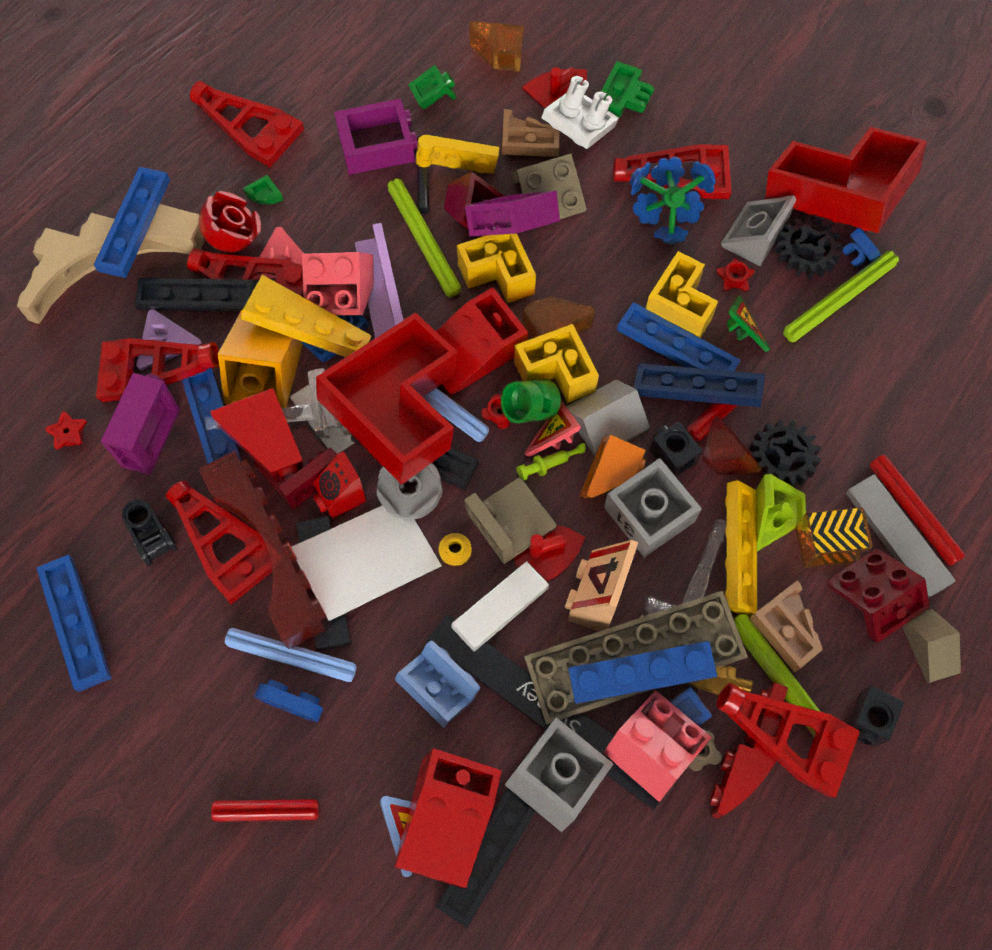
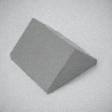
[721,195,796,266]
[567,380,650,457]

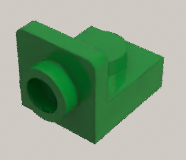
[408,65,457,110]

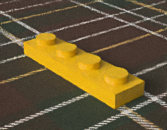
[725,480,757,617]

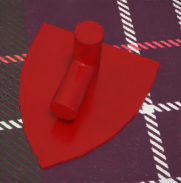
[522,67,587,109]
[513,524,586,582]

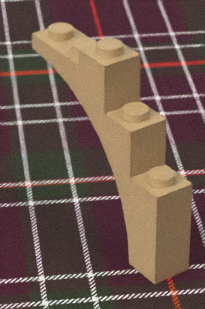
[17,204,205,324]

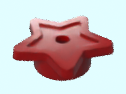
[716,258,755,292]
[45,412,87,450]

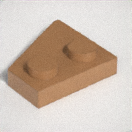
[502,109,559,157]
[749,580,823,673]

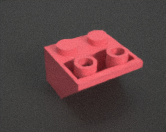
[302,252,374,315]
[603,690,712,802]

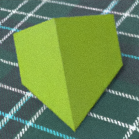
[756,474,806,551]

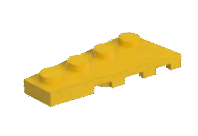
[241,275,371,357]

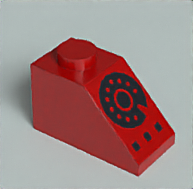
[312,451,367,520]

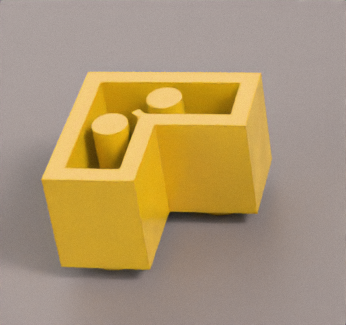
[457,234,536,304]
[646,251,718,338]
[514,324,599,403]

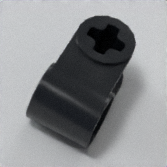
[122,499,178,566]

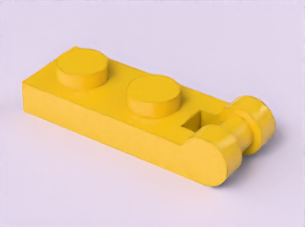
[415,135,499,174]

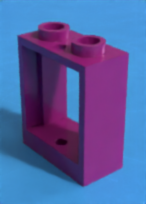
[334,98,418,175]
[465,191,560,236]
[101,373,180,475]

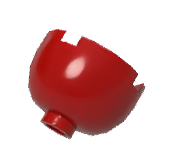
[198,191,261,253]

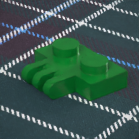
[601,61,655,118]

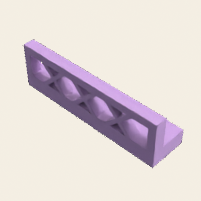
[355,223,403,338]

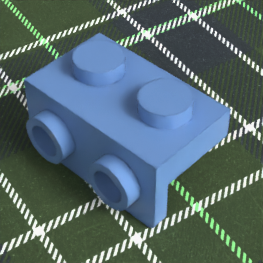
[395,640,480,728]

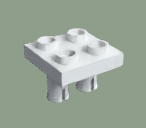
[542,76,619,149]

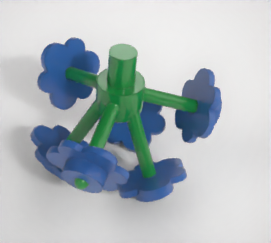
[629,157,716,244]

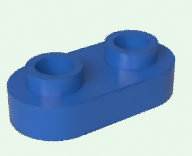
[254,679,324,723]

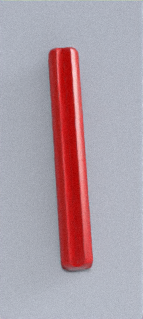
[870,455,965,566]

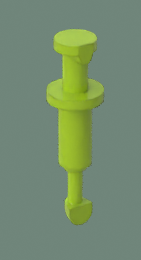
[516,443,586,481]

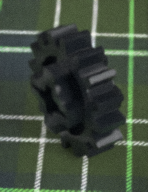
[775,217,843,279]
[749,419,821,487]

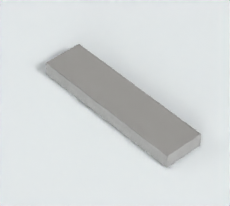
[846,474,956,599]

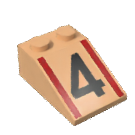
[565,540,638,632]

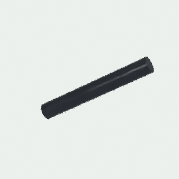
[417,137,430,214]

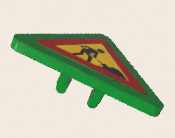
[727,295,770,352]

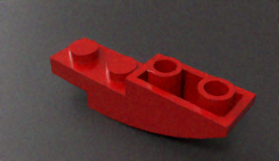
[709,683,788,819]

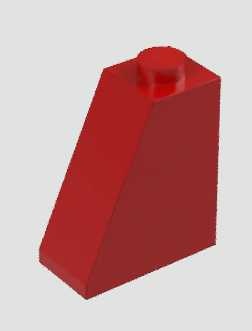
[210,388,303,479]

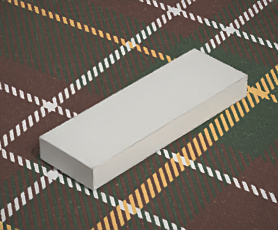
[451,561,549,652]

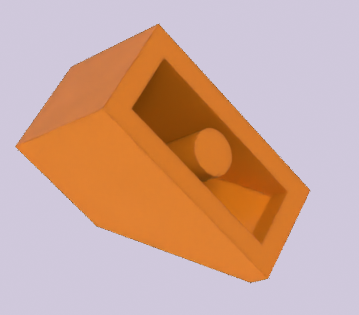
[579,435,646,498]

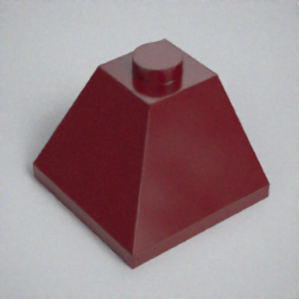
[444,172,504,237]

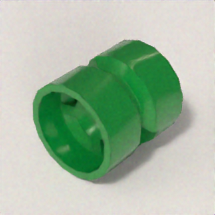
[501,379,561,424]

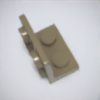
[510,154,587,219]
[464,478,556,564]

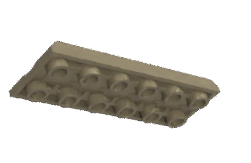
[524,591,748,725]

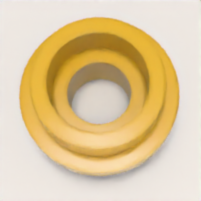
[439,533,472,566]

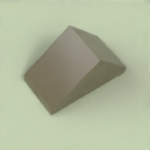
[902,609,961,684]

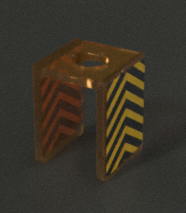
[795,508,873,567]

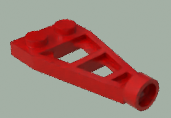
[190,81,304,168]
[613,144,732,199]
[187,248,303,297]
[96,338,219,403]
[166,480,284,605]
[716,683,860,798]

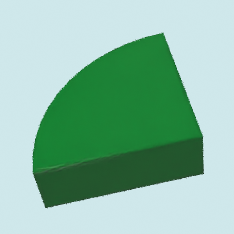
[242,175,284,205]

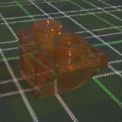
[469,21,524,71]

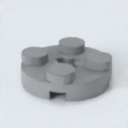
[377,463,443,521]

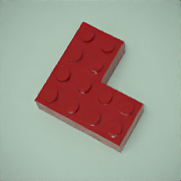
[765,127,927,233]
[316,312,458,485]

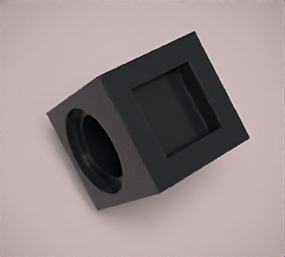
[649,422,703,477]
[848,685,905,746]

